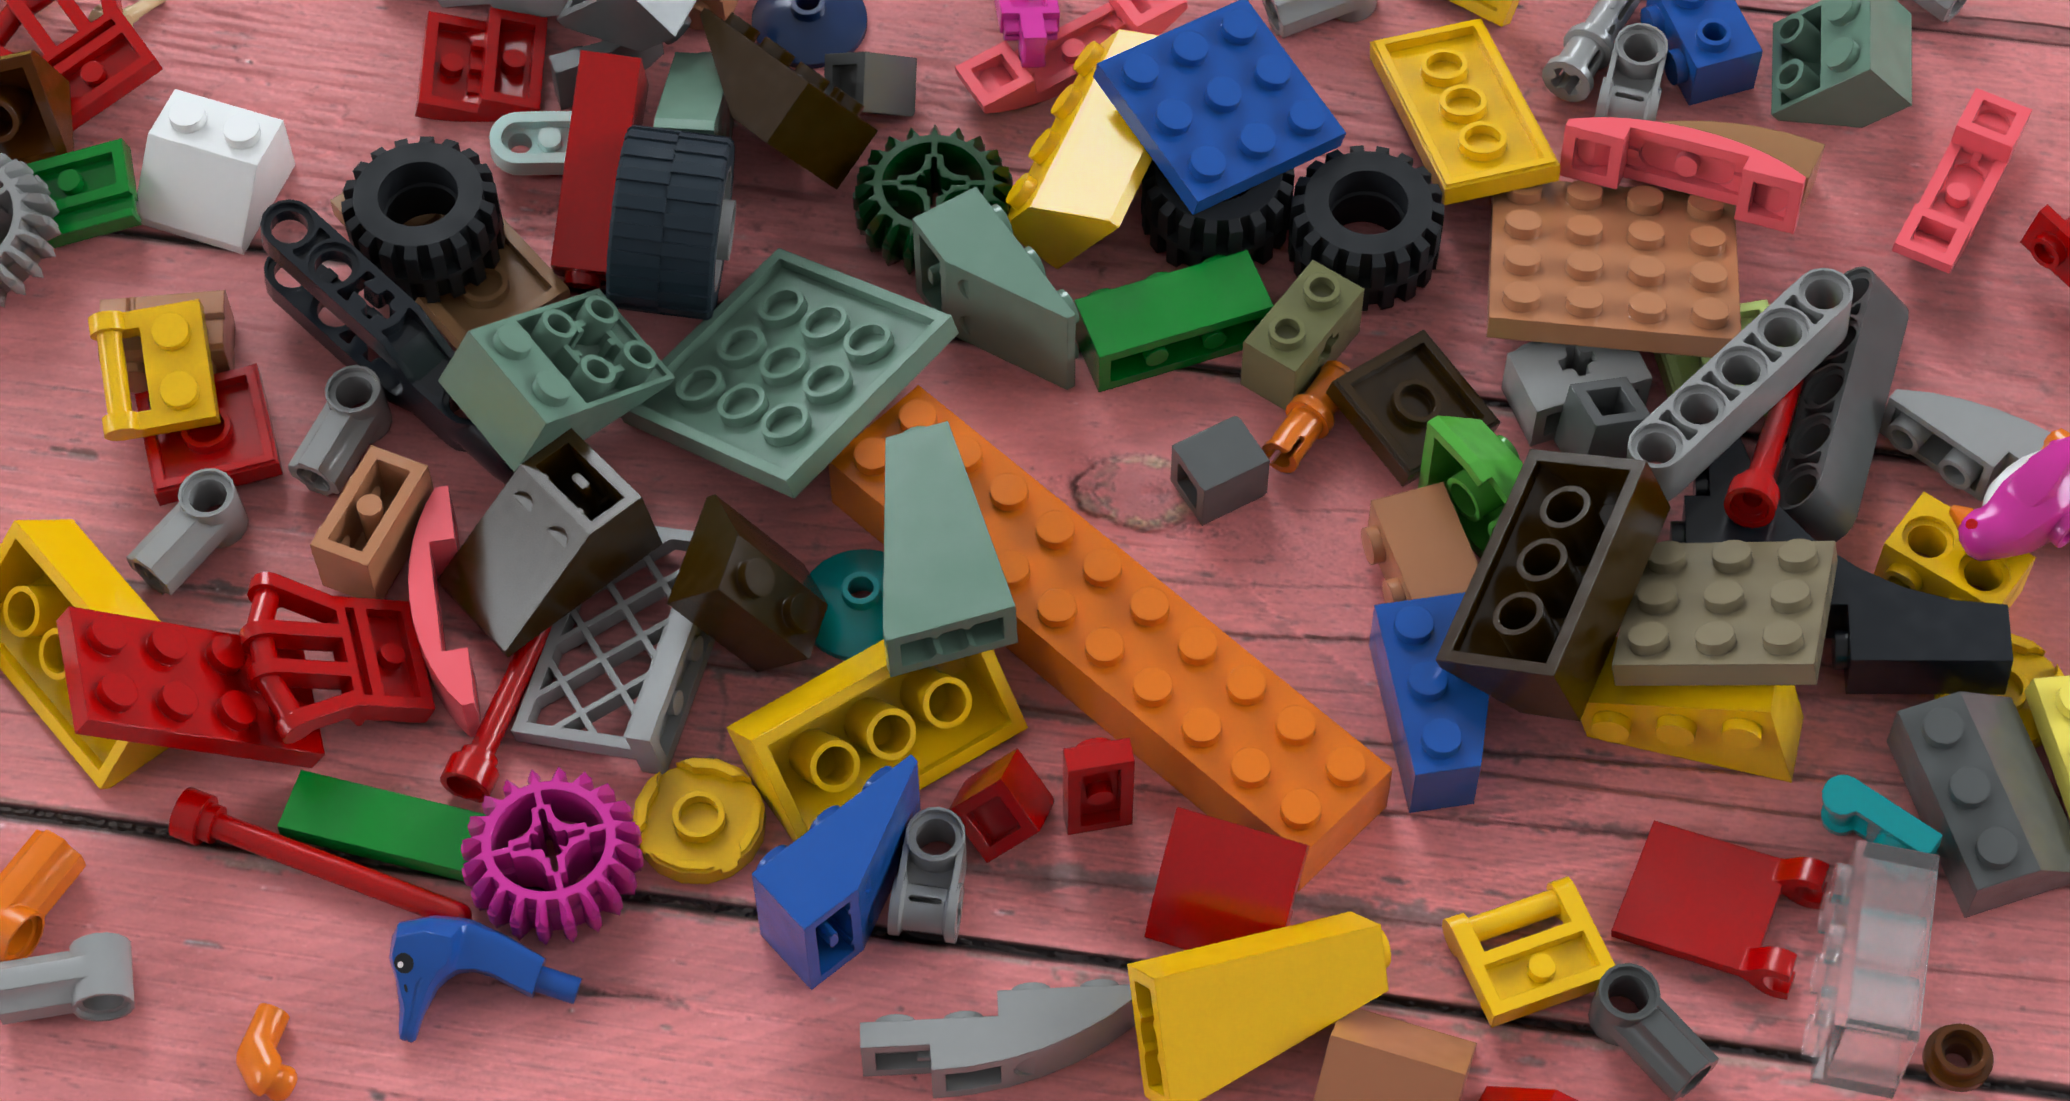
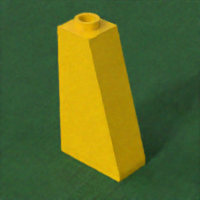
[1127,911,1391,1101]

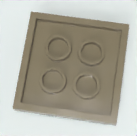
[1612,539,1838,686]

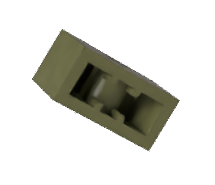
[1240,260,1364,411]

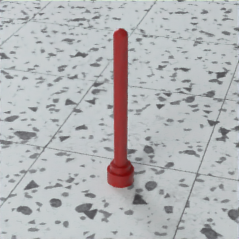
[1724,378,1805,528]
[440,626,552,803]
[168,787,472,920]

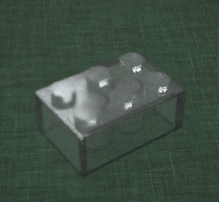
[1802,840,1940,1099]

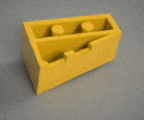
[1581,637,1804,783]

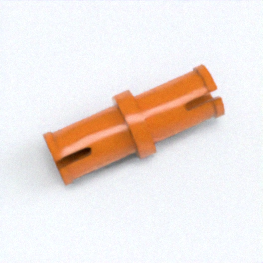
[1262,360,1350,473]

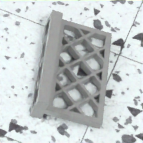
[511,526,715,774]

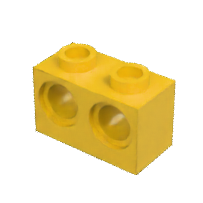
[1874,492,2036,609]

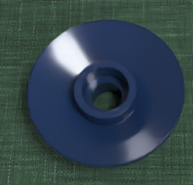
[751,0,867,69]

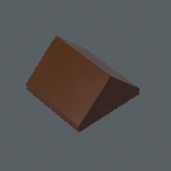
[0,49,74,164]

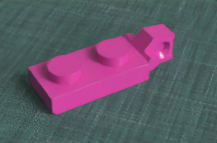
[994,0,1060,68]

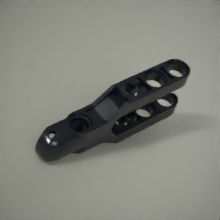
[260,199,514,484]

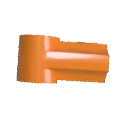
[0,829,86,962]

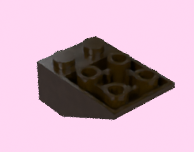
[700,8,878,189]
[437,428,662,657]

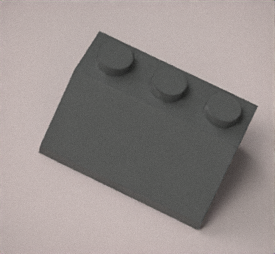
[1887,691,2070,918]

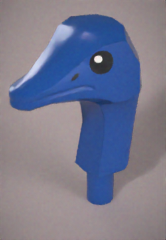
[389,915,582,1043]

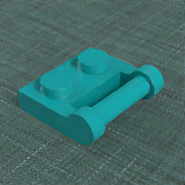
[1821,775,1943,877]

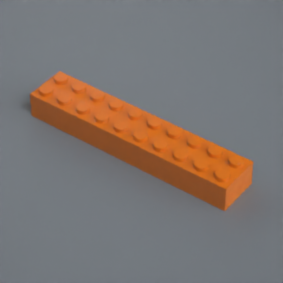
[828,385,1393,892]

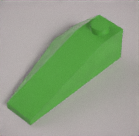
[1418,415,1523,558]

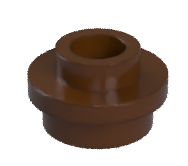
[1922,1024,1994,1092]

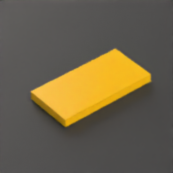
[1370,18,1560,205]

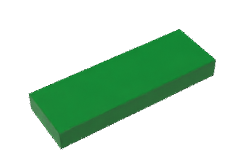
[277,770,486,881]

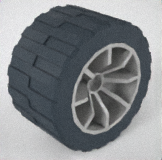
[606,125,736,320]

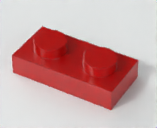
[1063,737,1135,835]

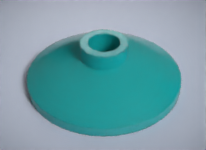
[810,549,884,661]

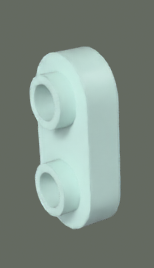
[489,111,572,175]

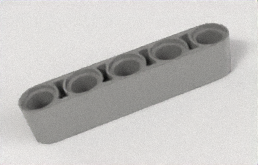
[1627,268,1854,501]

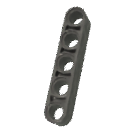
[1776,266,1909,542]

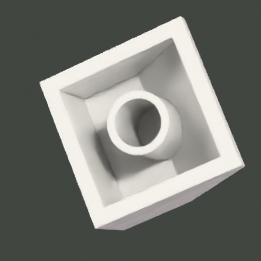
[136,89,296,255]

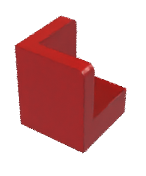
[949,748,1055,863]

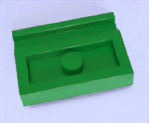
[27,138,142,248]

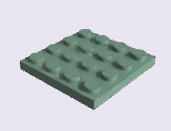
[621,248,959,499]

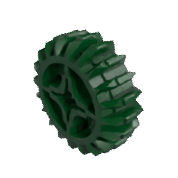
[853,125,1013,275]

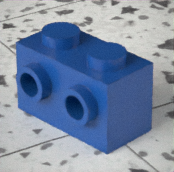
[1640,0,1763,105]

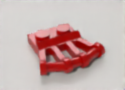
[0,0,163,131]
[239,572,436,744]

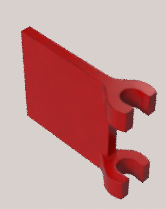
[1611,820,1830,1000]

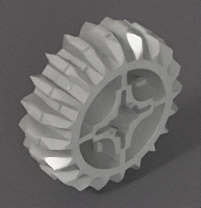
[0,153,62,308]

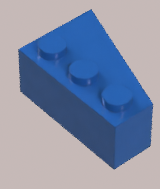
[1369,592,1489,813]

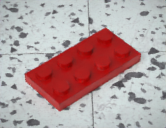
[56,606,325,768]

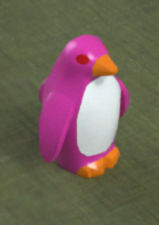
[1949,428,2070,562]

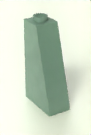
[883,421,1018,677]

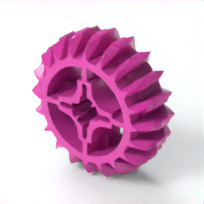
[461,766,644,945]

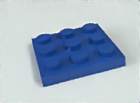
[1093,0,1346,215]

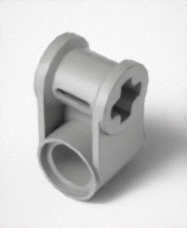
[1594,23,1668,121]
[887,807,967,944]

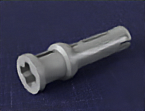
[1542,0,1640,102]

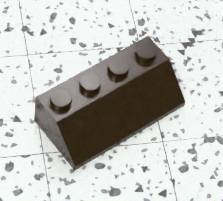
[1435,449,1671,721]

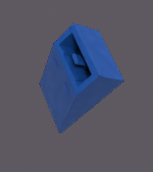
[752,755,921,990]

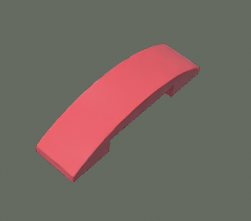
[955,0,1188,114]
[1892,88,2032,274]
[1560,117,1806,234]
[408,485,481,737]

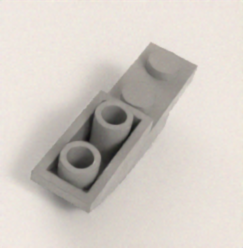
[1879,389,2051,501]
[860,979,1135,1099]

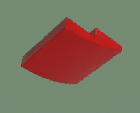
[415,7,548,122]
[1144,807,1310,950]

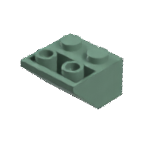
[1771,0,1912,128]

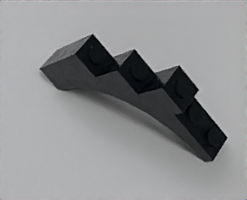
[1670,423,2013,695]

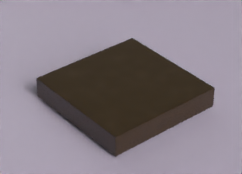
[1326,330,1501,487]

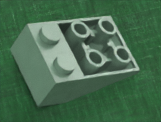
[912,187,1079,390]
[438,288,675,473]

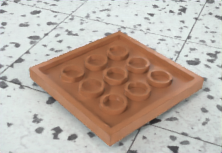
[1486,180,1741,358]

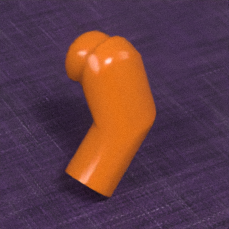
[236,1003,298,1101]

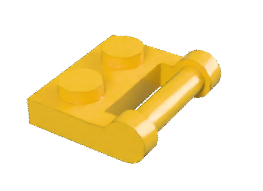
[88,299,221,441]
[1442,876,1615,1028]

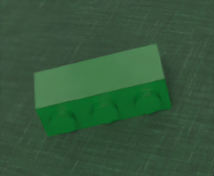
[1074,250,1274,392]

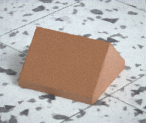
[1313,1008,1477,1101]

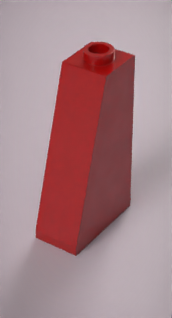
[550,50,649,290]

